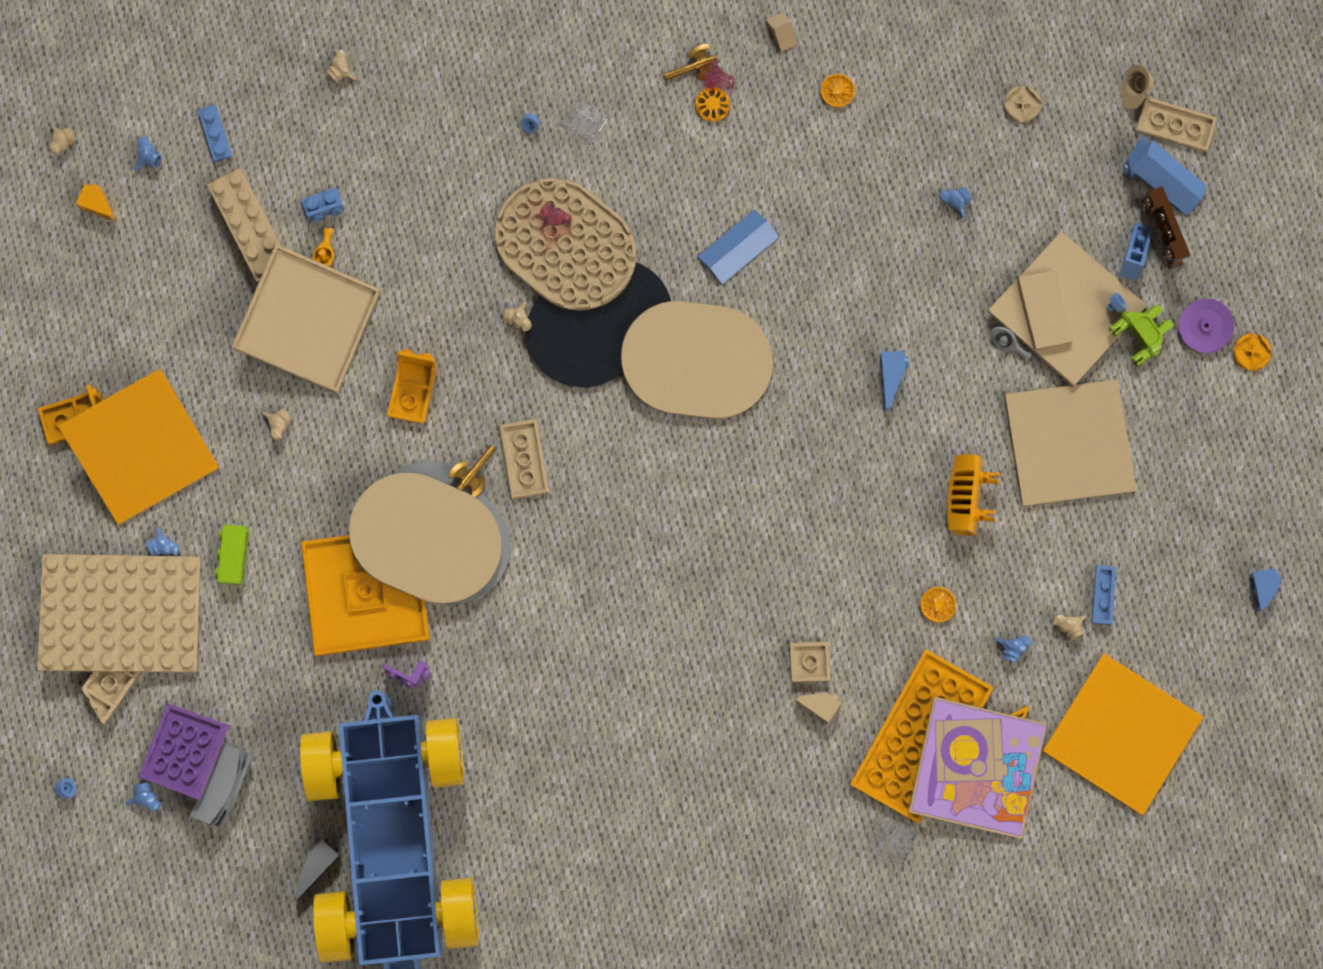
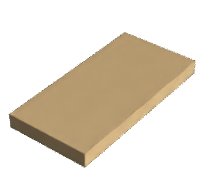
[1135,96,1217,153]
[1017,270,1073,350]
[499,419,549,500]

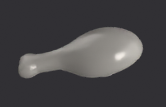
[990,326,1032,361]

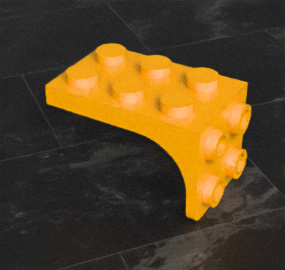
[387,349,438,425]
[38,384,104,445]

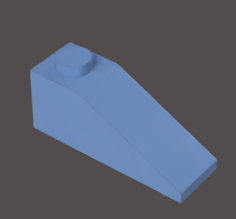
[1119,222,1153,281]
[880,351,909,412]

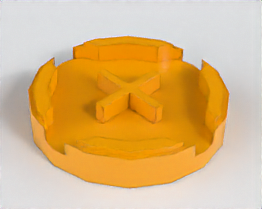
[1233,333,1272,371]

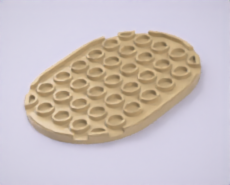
[495,178,636,310]
[621,301,773,419]
[349,473,501,604]

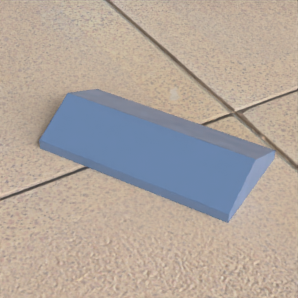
[1131,140,1207,216]
[698,209,779,285]

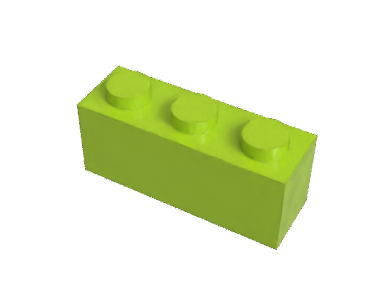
[215,524,249,586]

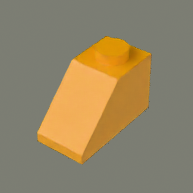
[76,184,116,221]

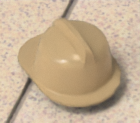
[1121,65,1154,110]

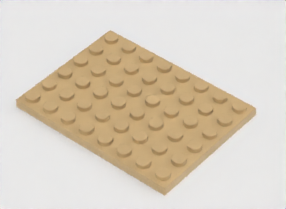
[37,554,201,673]

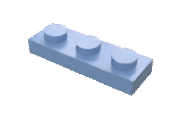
[198,105,232,163]
[1092,565,1116,625]

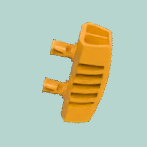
[947,454,1000,536]

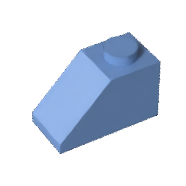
[1123,136,1148,180]
[1249,568,1281,612]

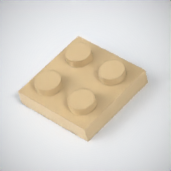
[790,642,831,682]

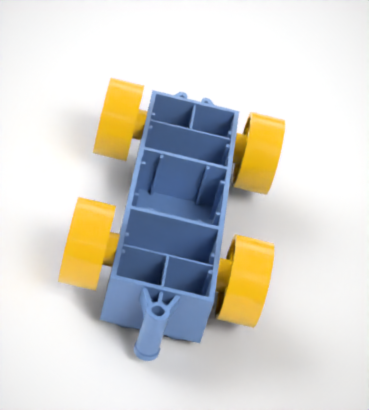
[300,691,479,969]

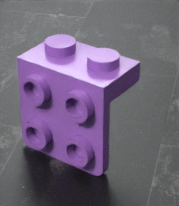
[382,660,431,689]

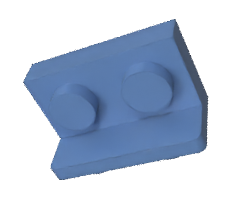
[301,187,344,222]

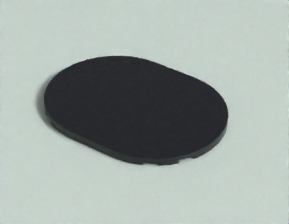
[526,262,671,388]

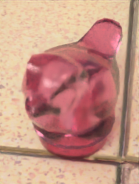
[703,58,735,89]
[539,204,572,227]

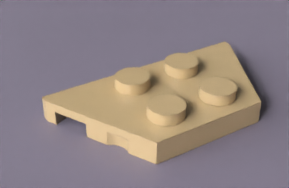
[81,672,141,726]

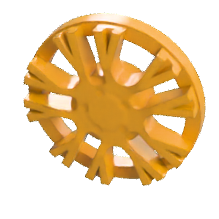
[695,87,730,122]

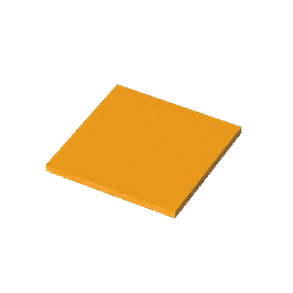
[58,368,219,525]
[301,535,430,657]
[1042,653,1203,816]

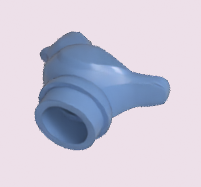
[134,136,162,171]
[939,187,973,218]
[146,527,180,556]
[996,636,1033,663]
[126,782,162,811]

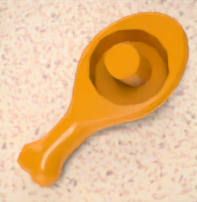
[312,227,334,267]

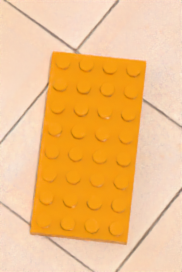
[850,649,994,824]

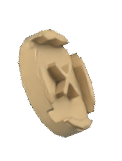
[1004,86,1041,123]

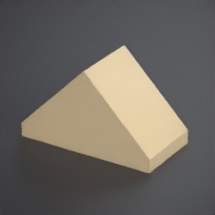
[766,12,798,52]

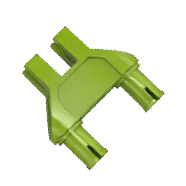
[1109,304,1174,367]

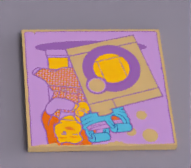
[908,697,1047,839]

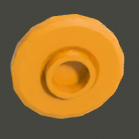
[820,74,855,108]
[920,587,956,623]

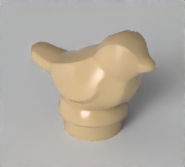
[326,50,357,83]
[49,125,76,155]
[504,302,532,332]
[262,408,292,440]
[1052,614,1087,641]

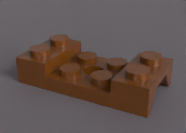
[1141,186,1191,270]

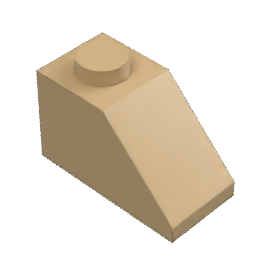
[795,692,841,723]

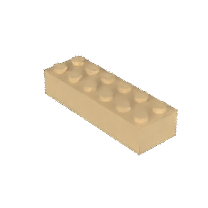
[207,168,281,283]

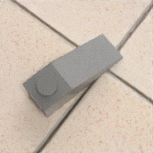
[295,839,341,900]

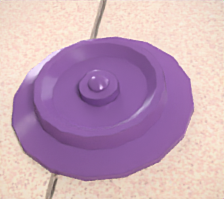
[1179,299,1234,353]

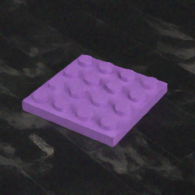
[138,703,230,800]

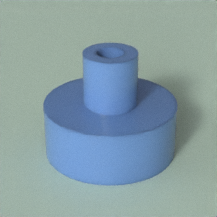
[520,114,540,134]
[1107,292,1127,313]
[55,778,76,799]

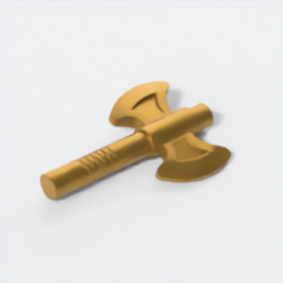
[664,44,719,81]
[448,445,496,497]

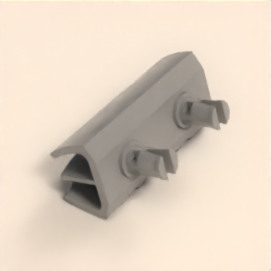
[186,743,252,828]

